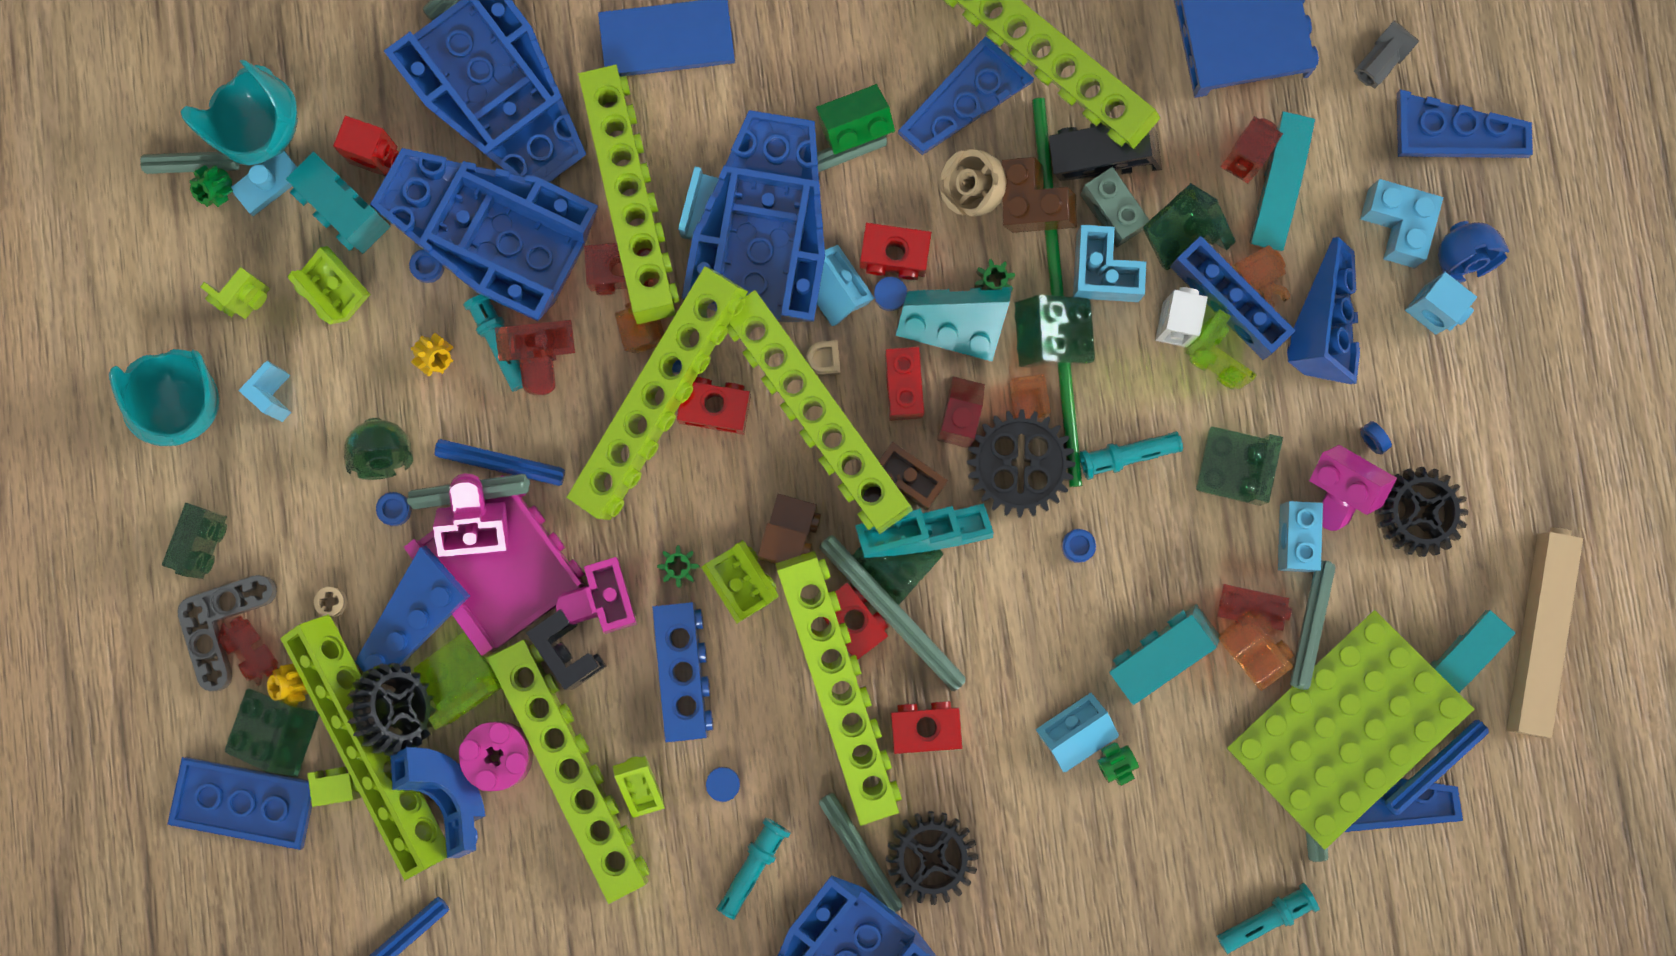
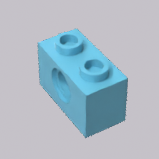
[1405,272,1477,335]
[1278,501,1323,573]

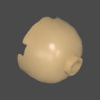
[941,149,1007,216]

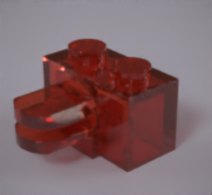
[495,320,575,395]

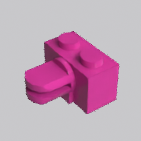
[1309,445,1397,531]
[433,473,509,557]
[556,557,637,634]

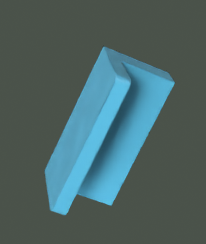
[678,166,719,240]
[817,245,875,326]
[238,361,292,422]
[1035,693,1119,772]

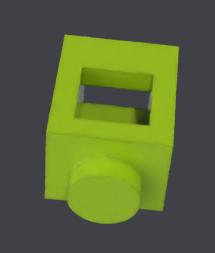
[307,766,361,807]

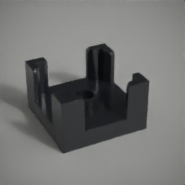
[526,609,607,690]

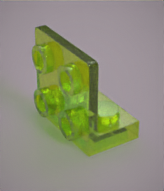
[1185,309,1257,390]
[414,632,502,730]

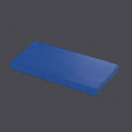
[598,0,735,77]
[167,757,312,850]

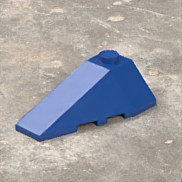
[1287,237,1360,384]

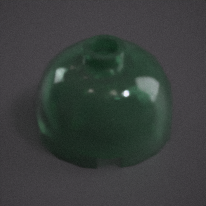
[344,418,413,480]

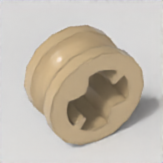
[314,587,348,618]

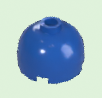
[1438,221,1509,283]

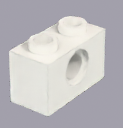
[1155,287,1208,347]

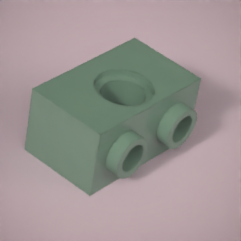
[1080,167,1150,248]

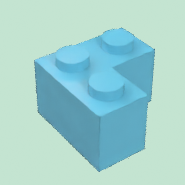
[1360,179,1444,268]
[1073,225,1146,302]

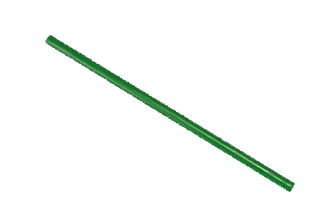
[1032,98,1083,487]

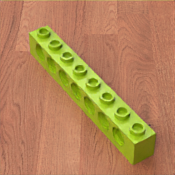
[943,0,1160,149]
[578,64,680,325]
[566,266,748,520]
[727,290,913,534]
[775,551,902,826]
[280,614,447,881]
[487,639,650,904]

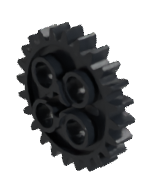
[967,409,1076,518]

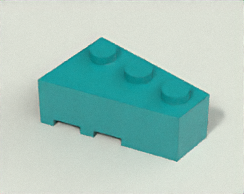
[286,151,391,254]
[895,287,1012,361]
[1109,604,1221,706]

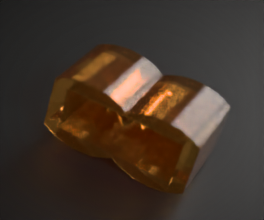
[1218,610,1295,691]

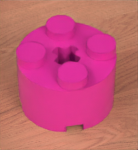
[459,721,534,791]

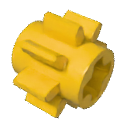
[411,333,453,377]
[267,663,308,708]

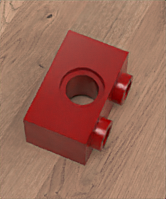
[333,115,399,177]
[860,222,932,280]
[885,347,924,421]
[677,377,751,435]
[822,582,889,660]
[890,701,963,754]

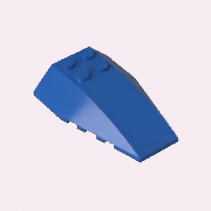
[384,0,587,183]
[682,110,825,322]
[370,148,598,321]
[777,875,936,956]

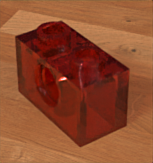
[1220,116,1283,184]
[584,243,656,296]

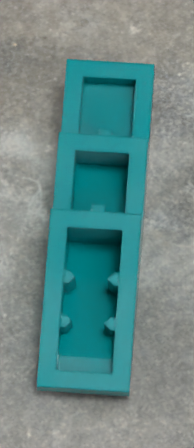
[1250,111,1315,251]
[855,503,994,558]
[1430,610,1516,693]

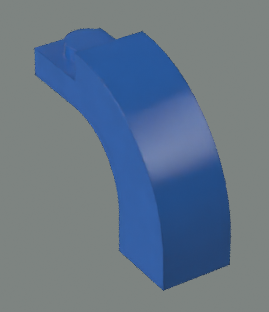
[390,747,486,858]

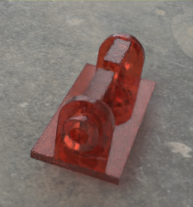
[1217,584,1292,631]
[218,616,279,687]

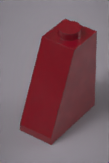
[937,376,985,448]

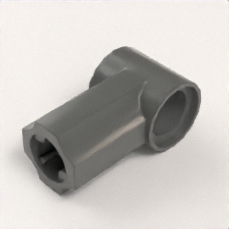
[1354,20,1419,88]

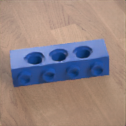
[1170,236,1296,360]
[652,602,713,743]

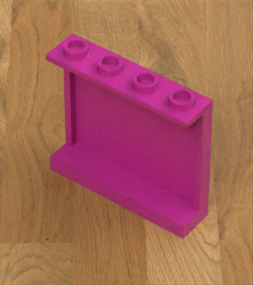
[404,475,585,656]

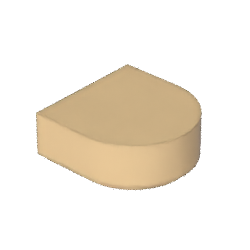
[806,340,841,376]

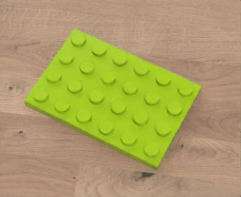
[1227,610,1475,850]

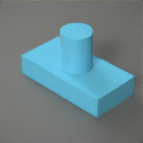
[231,151,297,216]

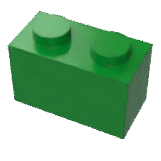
[816,84,895,155]

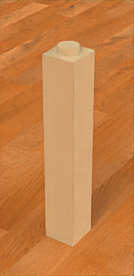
[1506,528,1583,738]

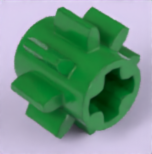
[189,165,233,207]
[974,259,1015,293]
[657,545,700,588]
[1097,742,1139,786]

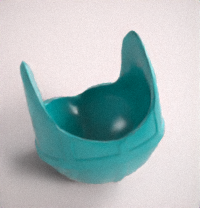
[181,60,298,165]
[109,349,220,446]

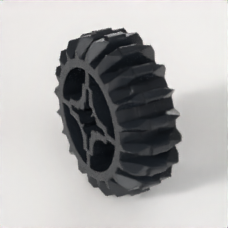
[1374,467,1469,557]
[345,663,437,756]
[886,811,978,905]

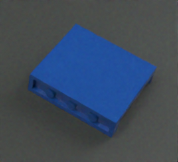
[1174,0,1319,98]

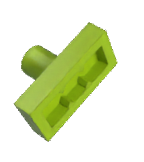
[613,756,665,818]

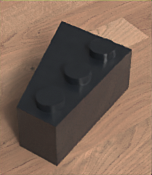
[1049,122,1162,181]

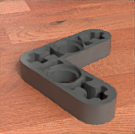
[178,575,277,691]

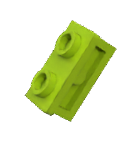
[287,246,371,325]
[200,267,271,319]
[701,540,779,624]

